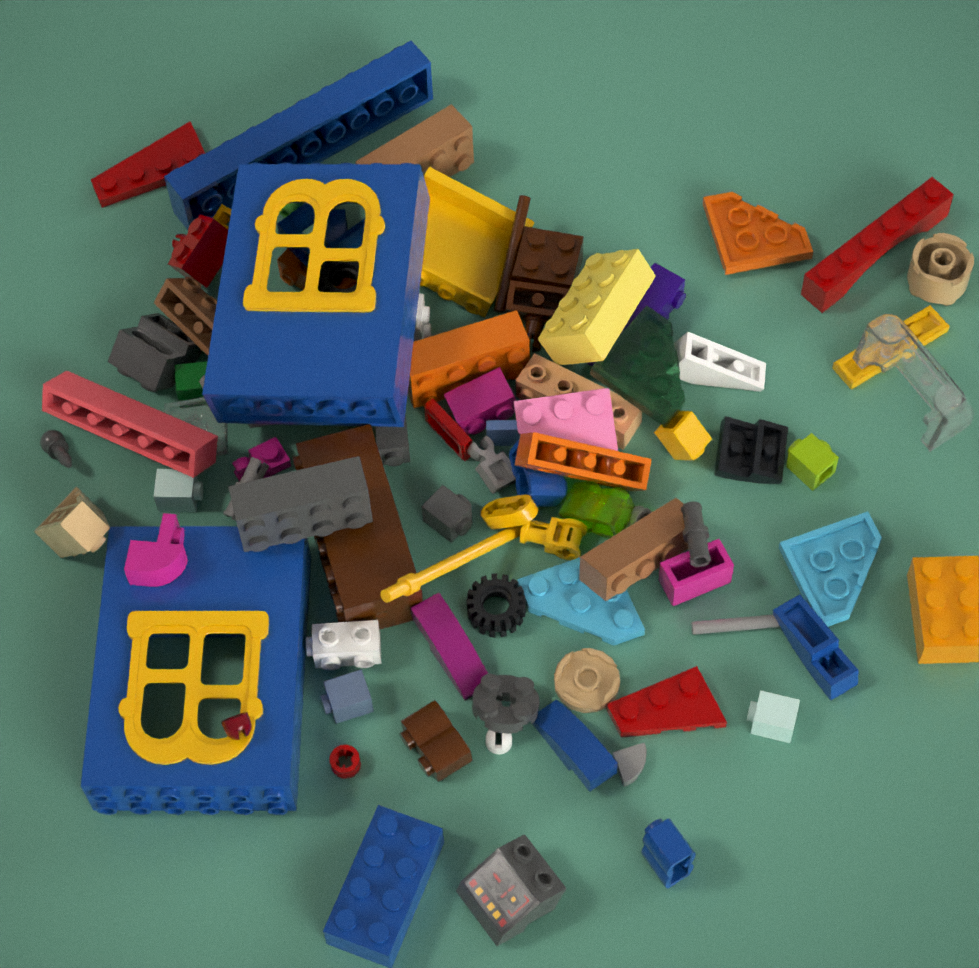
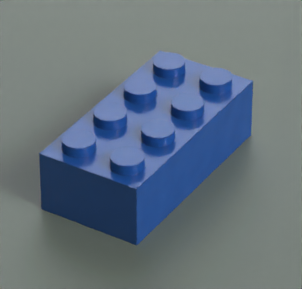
[323,805,444,968]

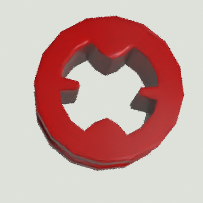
[329,744,361,779]

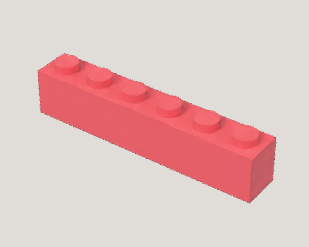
[42,371,218,478]

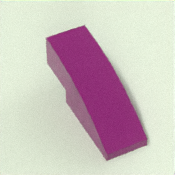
[411,592,488,701]

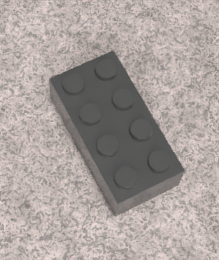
[228,456,373,552]

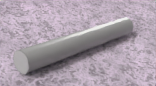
[691,615,780,635]

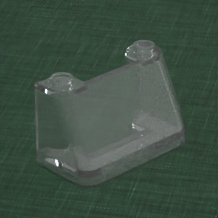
[852,314,975,452]

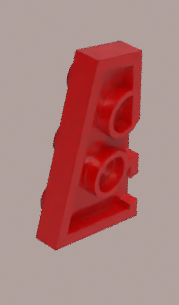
[606,666,727,737]

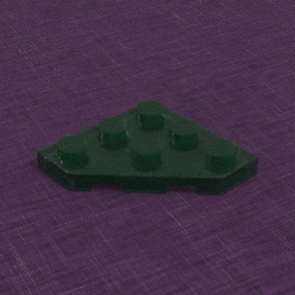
[590,306,685,428]

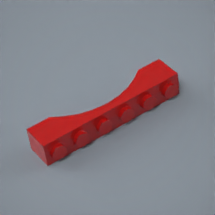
[801,177,954,313]

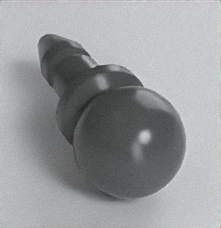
[40,430,72,468]

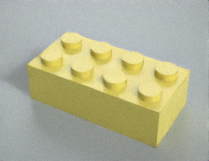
[538,249,656,365]

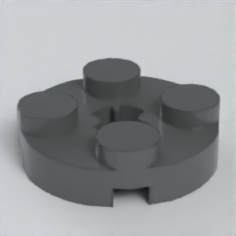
[472,674,540,734]

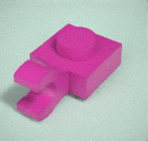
[232,437,291,482]

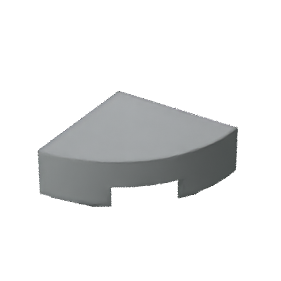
[612,742,647,787]

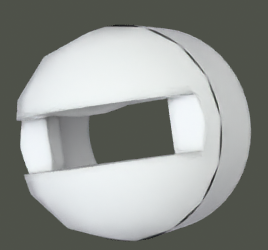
[486,730,512,755]

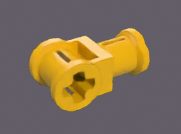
[519,517,588,561]

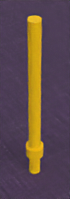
[381,526,522,603]

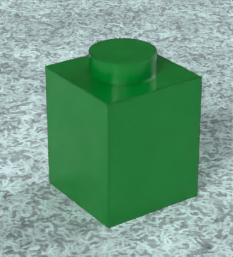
[175,361,207,407]

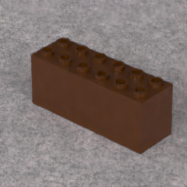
[293,424,423,630]

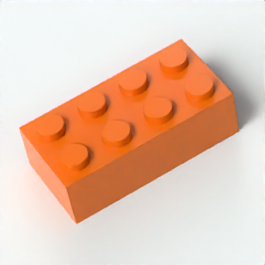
[408,310,530,409]

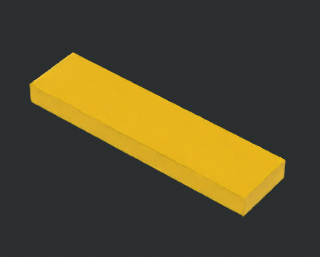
[832,305,949,390]

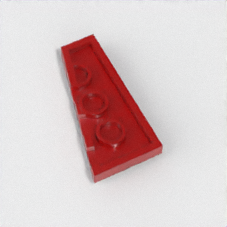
[91,121,205,208]

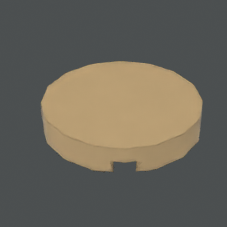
[554,648,620,713]

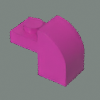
[124,513,188,587]

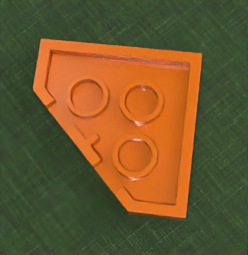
[702,192,813,275]

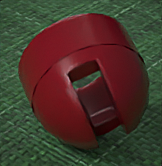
[221,712,252,741]

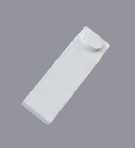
[666,332,766,392]

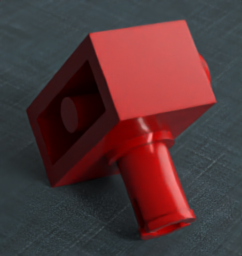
[168,215,228,288]

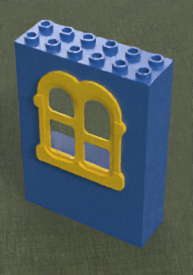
[202,162,430,427]
[81,526,311,815]

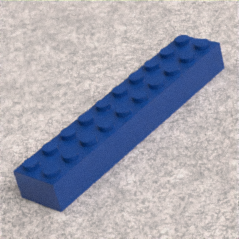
[164,40,433,230]

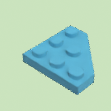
[779,511,882,627]
[517,557,645,646]

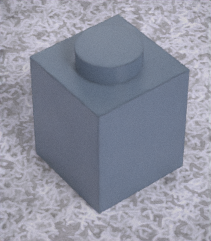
[320,669,374,724]

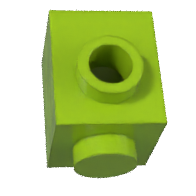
[786,433,839,491]

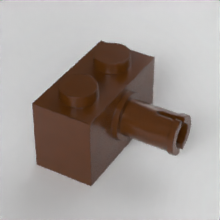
[505,280,569,352]

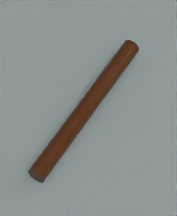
[494,195,531,314]

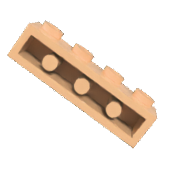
[516,353,643,450]

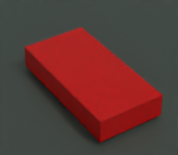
[424,398,472,461]

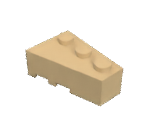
[34,486,110,558]

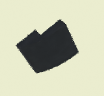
[714,416,788,484]

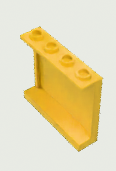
[420,167,535,318]

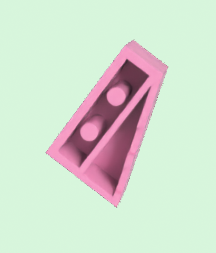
[514,388,618,451]

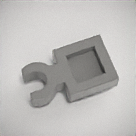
[467,436,516,494]

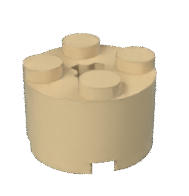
[907,233,974,306]

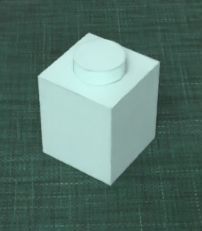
[153,469,203,512]
[747,690,800,743]

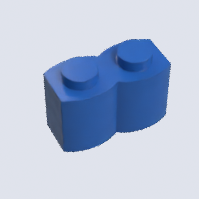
[509,440,568,507]
[641,818,696,888]

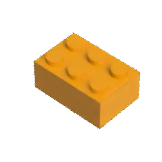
[907,556,979,664]

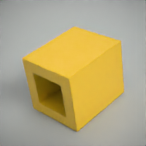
[654,411,712,461]

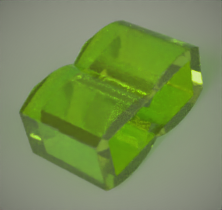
[558,481,635,539]

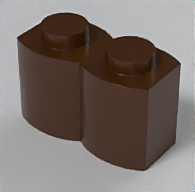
[399,700,473,782]

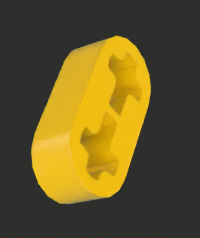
[480,494,539,529]

